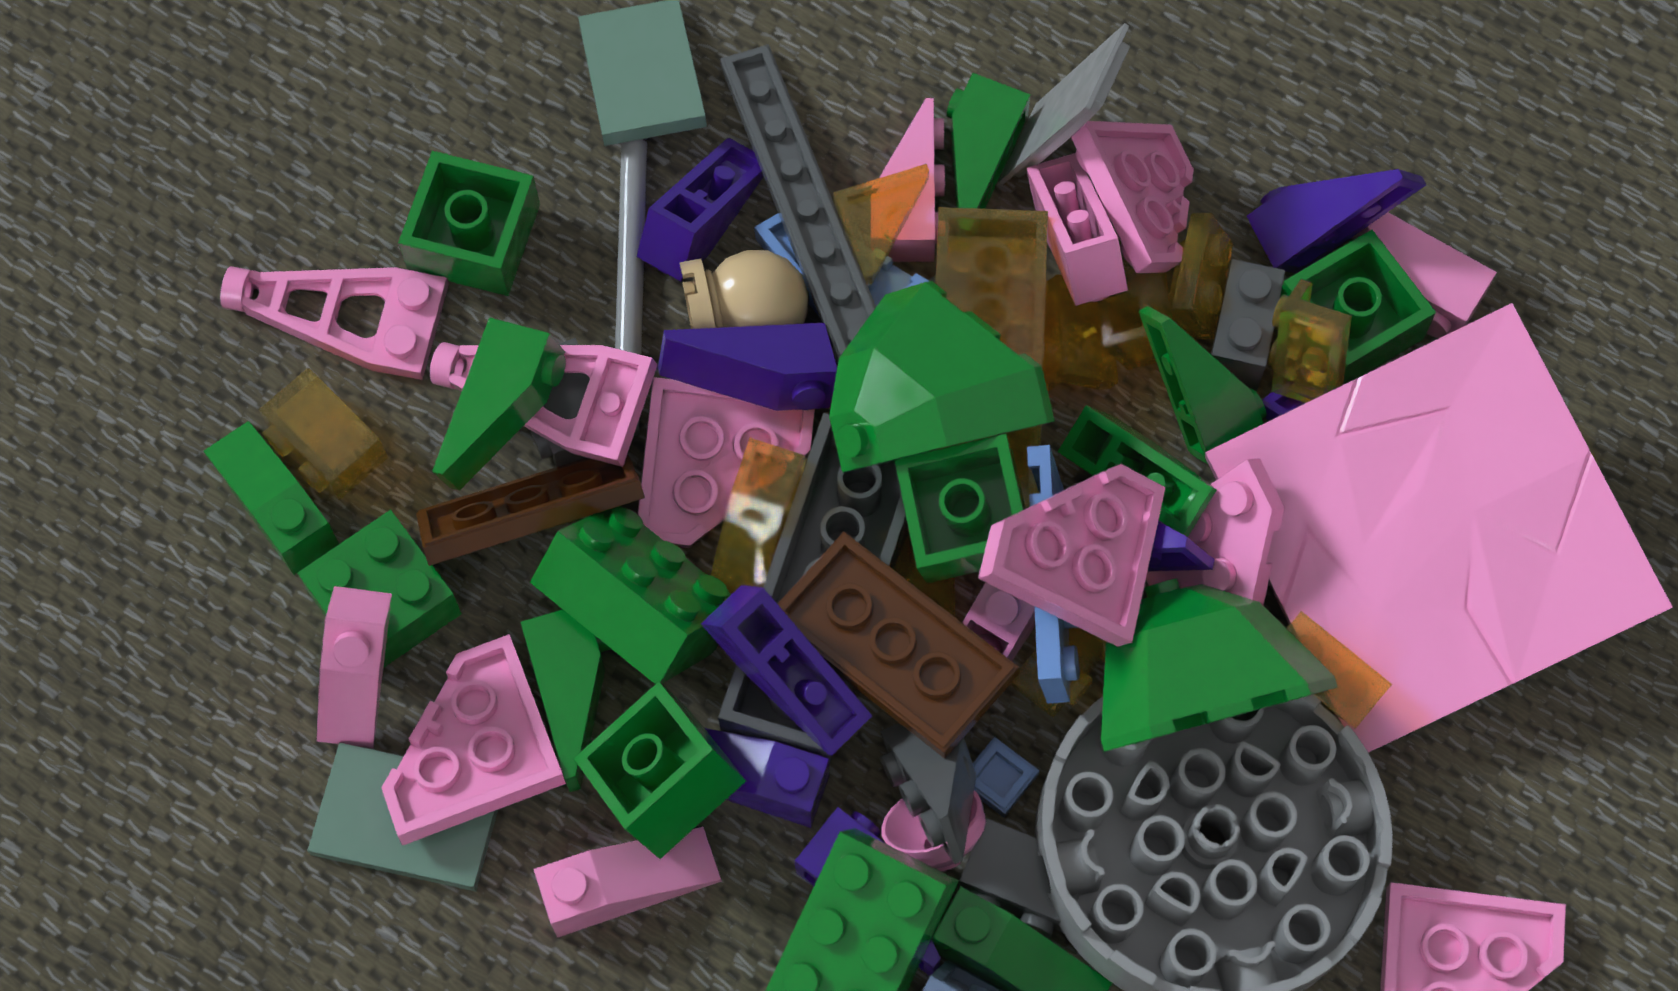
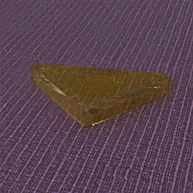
[833,164,929,285]

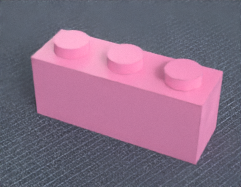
[1026,153,1128,306]

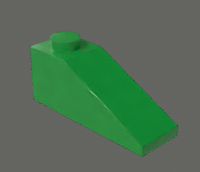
[946,73,1031,246]
[1138,306,1267,465]
[432,317,566,491]
[1058,405,1217,537]
[204,421,339,575]
[521,609,611,792]
[932,886,1112,991]

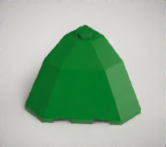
[829,281,1055,472]
[1101,579,1338,752]

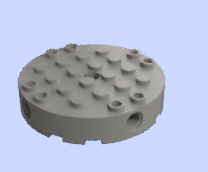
[1034,694,1393,991]

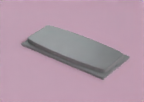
[998,23,1130,185]

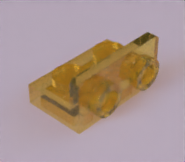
[1268,279,1352,403]

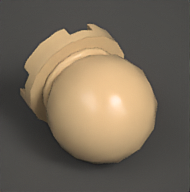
[680,250,809,329]

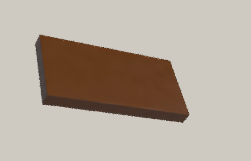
[416,453,645,566]
[778,532,1019,759]

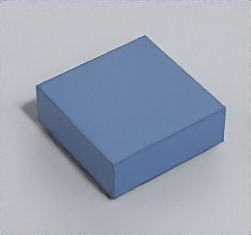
[973,737,1039,818]

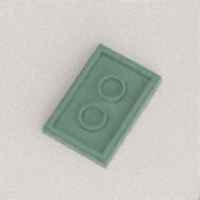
[578,0,707,146]
[307,742,498,892]

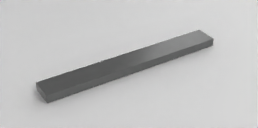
[720,44,876,363]

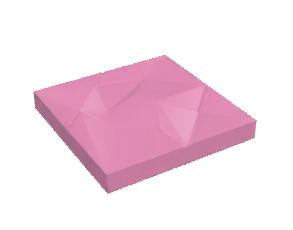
[1205,303,1673,753]

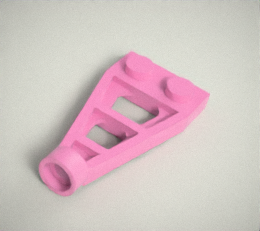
[220,266,449,380]
[430,342,657,467]

